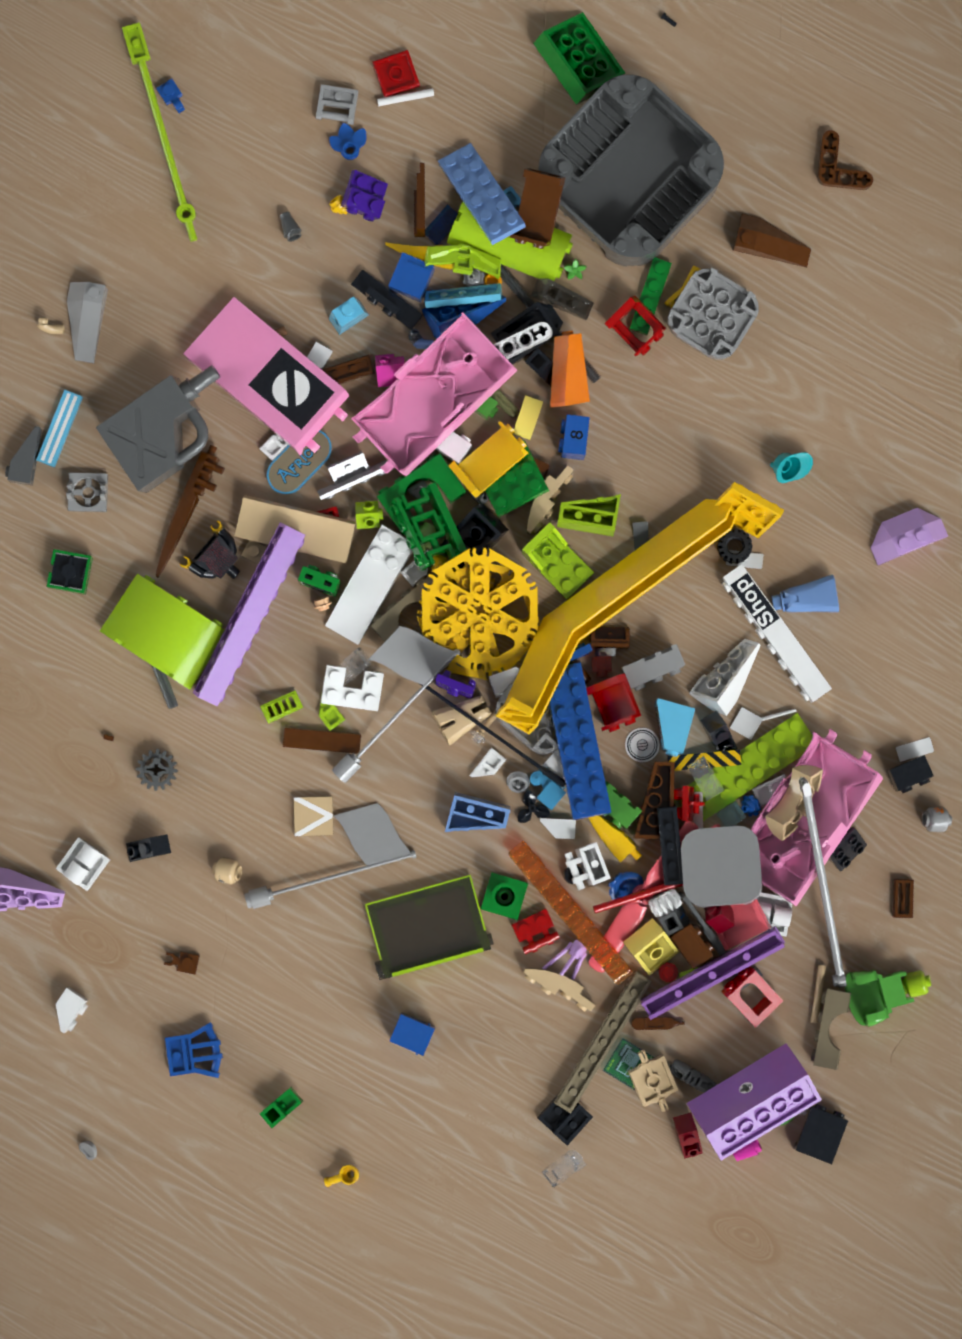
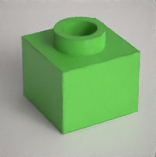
[474,397,499,420]

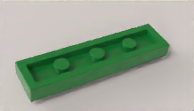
[629,257,672,335]

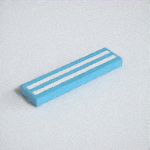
[36,390,83,468]

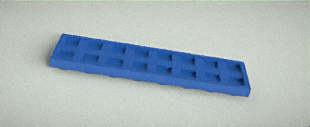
[549,662,611,820]

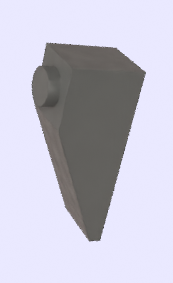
[5,426,42,486]

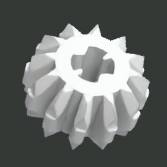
[648,889,682,917]

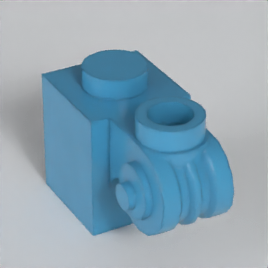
[530,770,566,810]

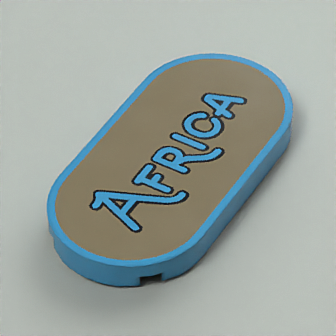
[267,430,332,494]

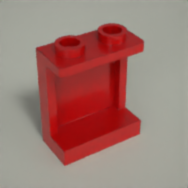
[586,673,641,732]

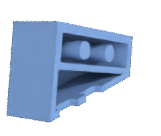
[445,792,511,832]

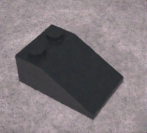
[440,503,509,568]

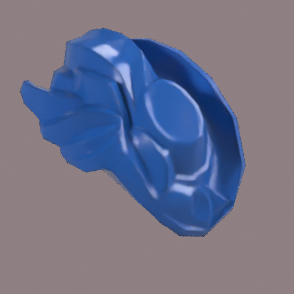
[608,872,643,900]

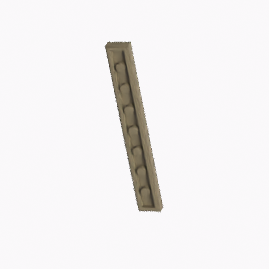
[554,971,652,1113]

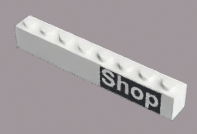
[721,564,832,703]

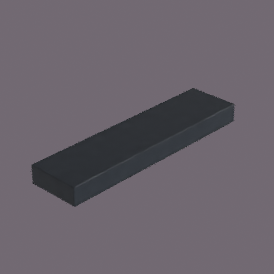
[657,806,683,886]

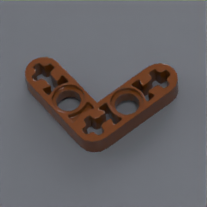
[818,130,873,190]

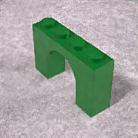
[377,454,466,536]

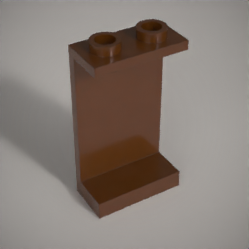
[510,168,565,249]

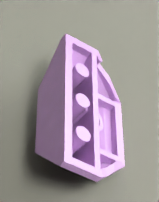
[870,508,948,565]

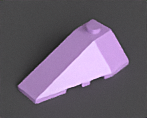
[0,867,65,911]

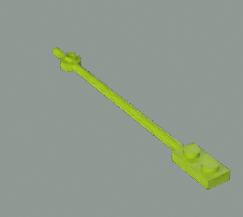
[122,22,198,242]

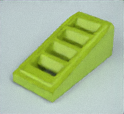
[260,690,304,724]

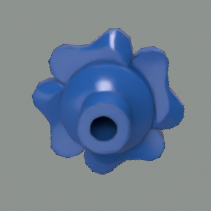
[741,795,761,817]

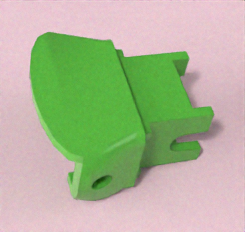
[845,970,915,1027]

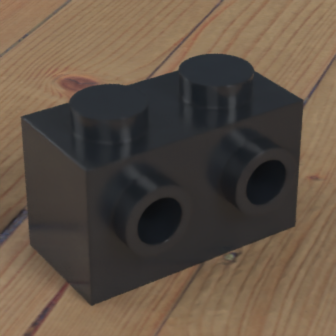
[887,755,934,794]

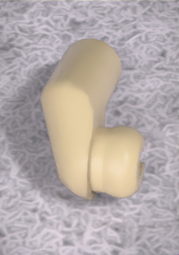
[37,318,65,334]

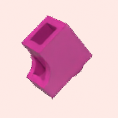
[375,354,405,387]

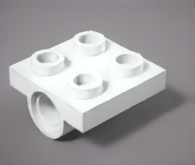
[56,837,111,891]
[757,892,792,937]

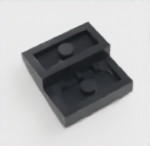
[537,1092,593,1146]

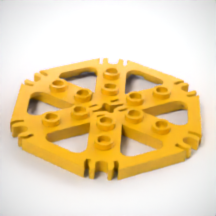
[421,547,538,671]
[417,562,540,680]

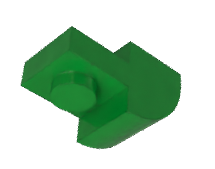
[260,1087,303,1129]

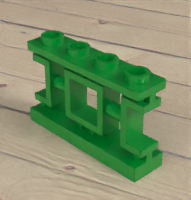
[390,482,467,571]

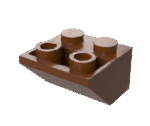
[669,923,714,969]

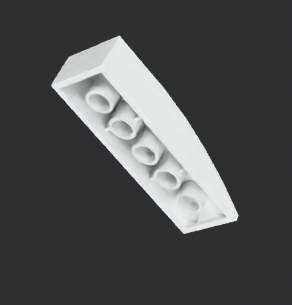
[325,525,413,645]

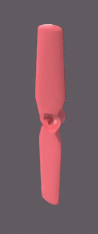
[588,821,699,973]

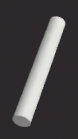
[377,88,434,106]

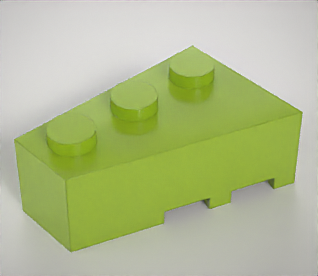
[557,494,621,537]

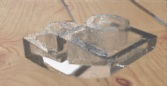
[687,756,724,801]

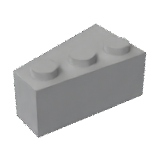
[621,644,685,691]

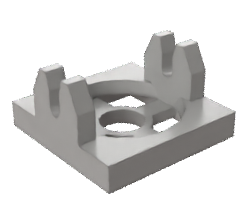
[66,473,108,512]

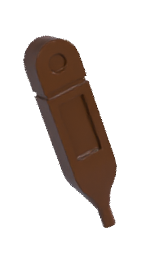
[631,1017,685,1030]

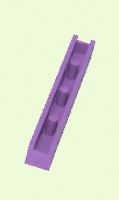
[641,926,785,1020]

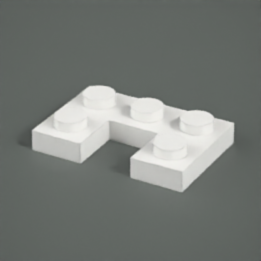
[321,665,384,711]

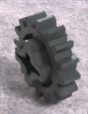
[136,749,178,791]

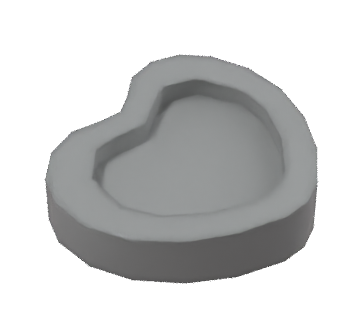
[79,1141,97,1160]

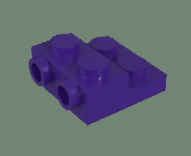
[341,170,388,222]

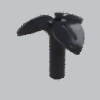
[517,790,550,823]

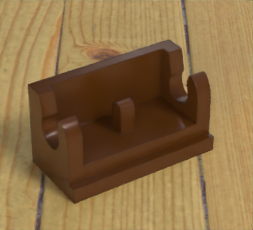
[590,627,630,649]

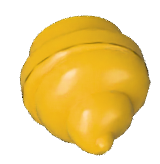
[329,195,347,215]

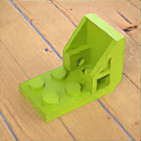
[522,522,594,600]

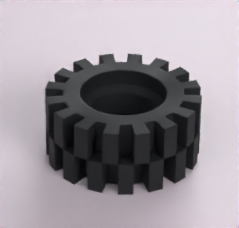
[717,528,753,564]

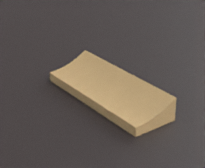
[234,495,356,563]

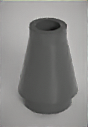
[279,212,302,242]

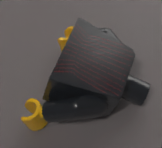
[180,521,240,579]

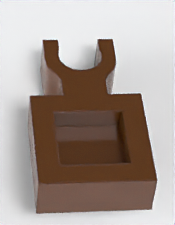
[164,952,200,975]

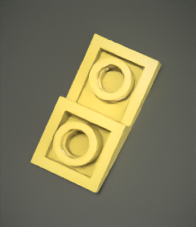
[513,395,543,440]

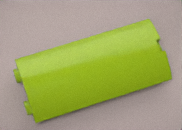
[447,202,573,284]

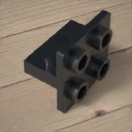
[829,827,867,872]

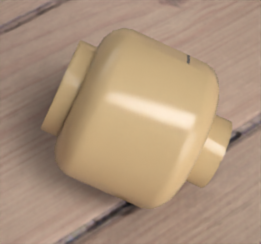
[212,857,242,885]

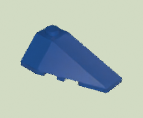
[422,295,506,339]

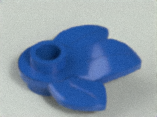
[329,123,367,160]

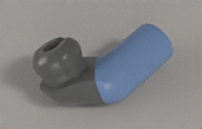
[408,328,433,349]

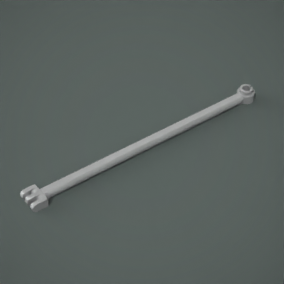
[799,777,847,988]

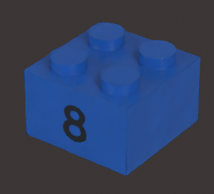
[558,414,590,460]

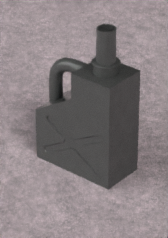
[96,365,221,493]

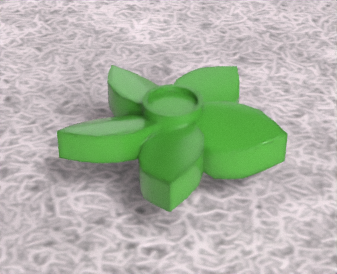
[564,258,587,279]

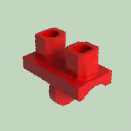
[674,786,705,822]

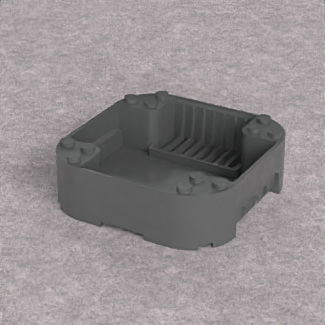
[538,75,724,267]

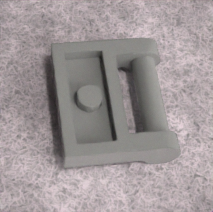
[316,84,359,125]

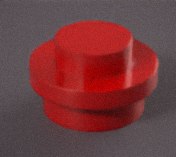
[659,963,678,982]

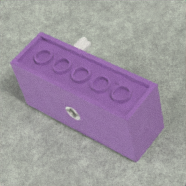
[686,1043,822,1161]

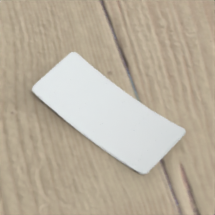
[726,550,764,569]
[896,737,934,762]

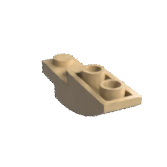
[527,466,574,535]
[523,968,595,1012]

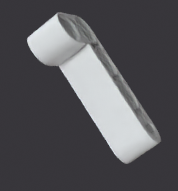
[493,322,553,359]

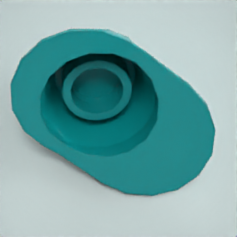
[770,452,813,483]

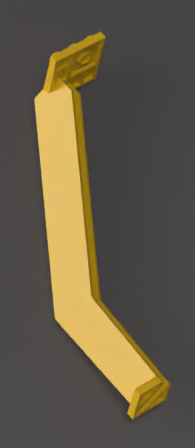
[496,482,784,734]

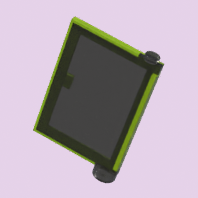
[365,875,494,980]

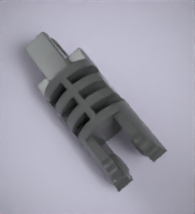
[669,1059,717,1093]

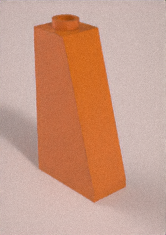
[550,330,590,407]

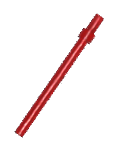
[593,884,683,914]

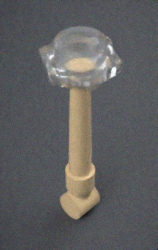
[470,709,497,745]

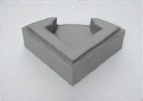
[408,480,428,499]
[595,648,616,657]

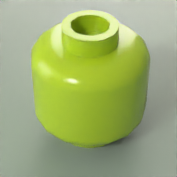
[902,970,932,997]

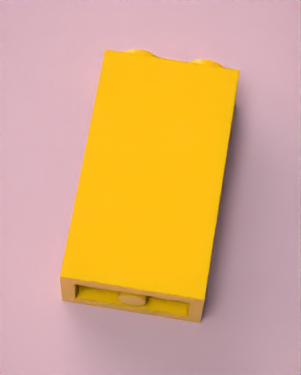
[448,421,528,498]

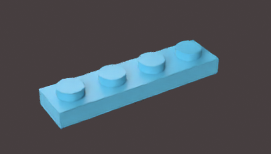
[425,283,502,308]

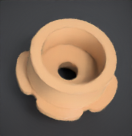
[314,596,332,611]

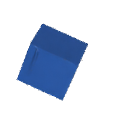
[388,252,435,303]
[390,1013,435,1056]

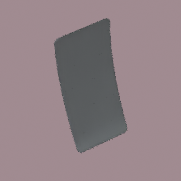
[633,521,649,550]

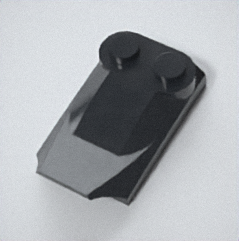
[491,301,563,365]

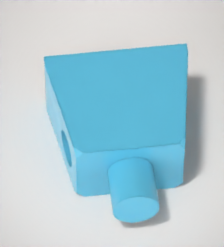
[329,297,369,335]

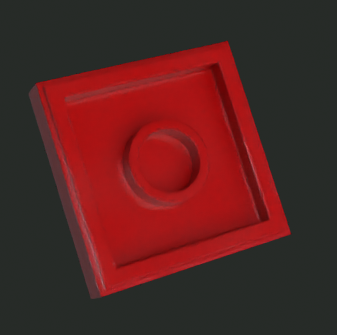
[372,50,420,97]

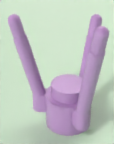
[542,940,588,980]

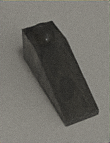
[531,279,594,320]

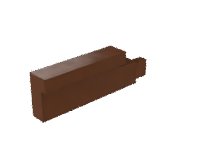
[414,163,425,238]

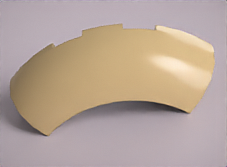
[766,765,823,841]

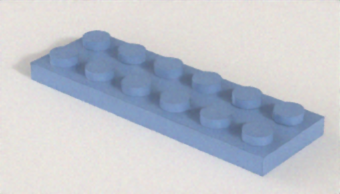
[438,143,526,245]

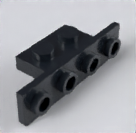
[351,270,422,330]

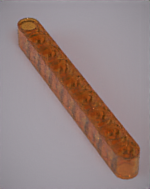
[508,840,633,985]

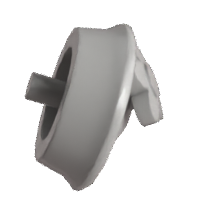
[506,771,530,793]

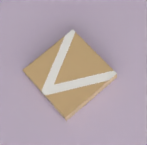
[294,797,333,836]

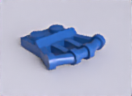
[165,1022,223,1078]

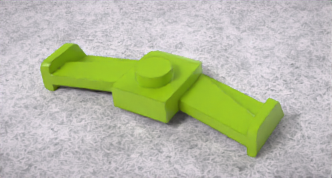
[425,244,501,279]

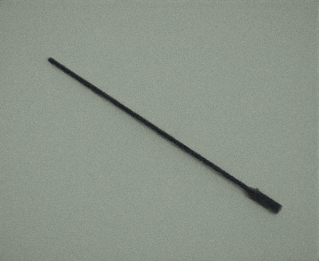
[418,683,566,788]

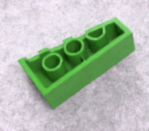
[604,781,642,829]

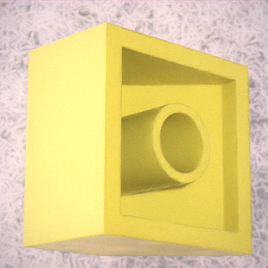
[623,918,679,976]

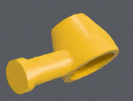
[324,1165,360,1187]

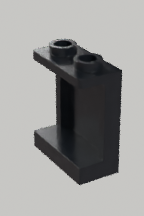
[793,1104,848,1165]

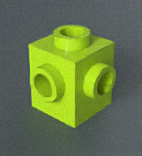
[355,501,383,529]

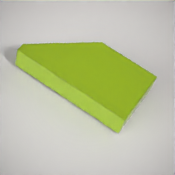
[319,694,345,731]

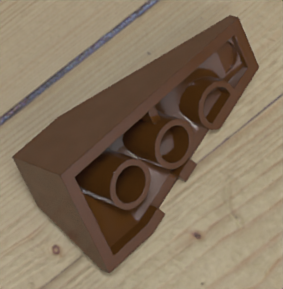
[733,213,811,268]

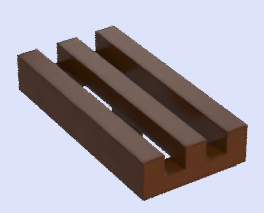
[893,879,914,918]

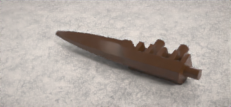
[156,445,225,578]

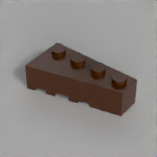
[633,761,675,839]

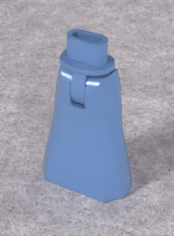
[772,574,839,612]

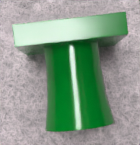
[481,872,528,920]

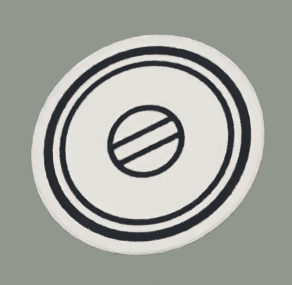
[625,728,660,762]

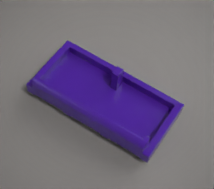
[436,670,476,699]

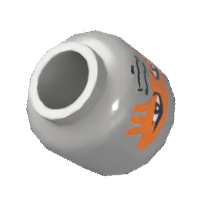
[922,807,952,832]

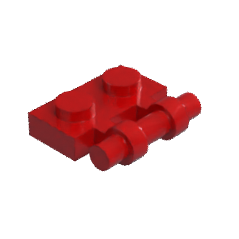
[512,909,560,955]

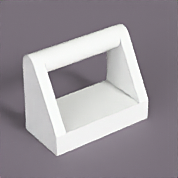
[489,667,519,698]

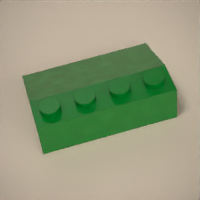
[533,12,625,105]

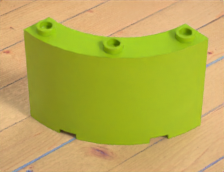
[100,574,224,690]

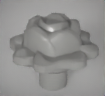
[463,268,485,287]

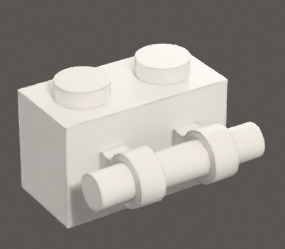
[564,842,611,890]

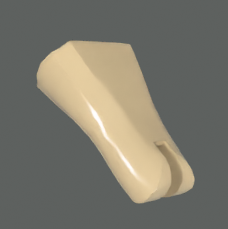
[432,695,492,746]

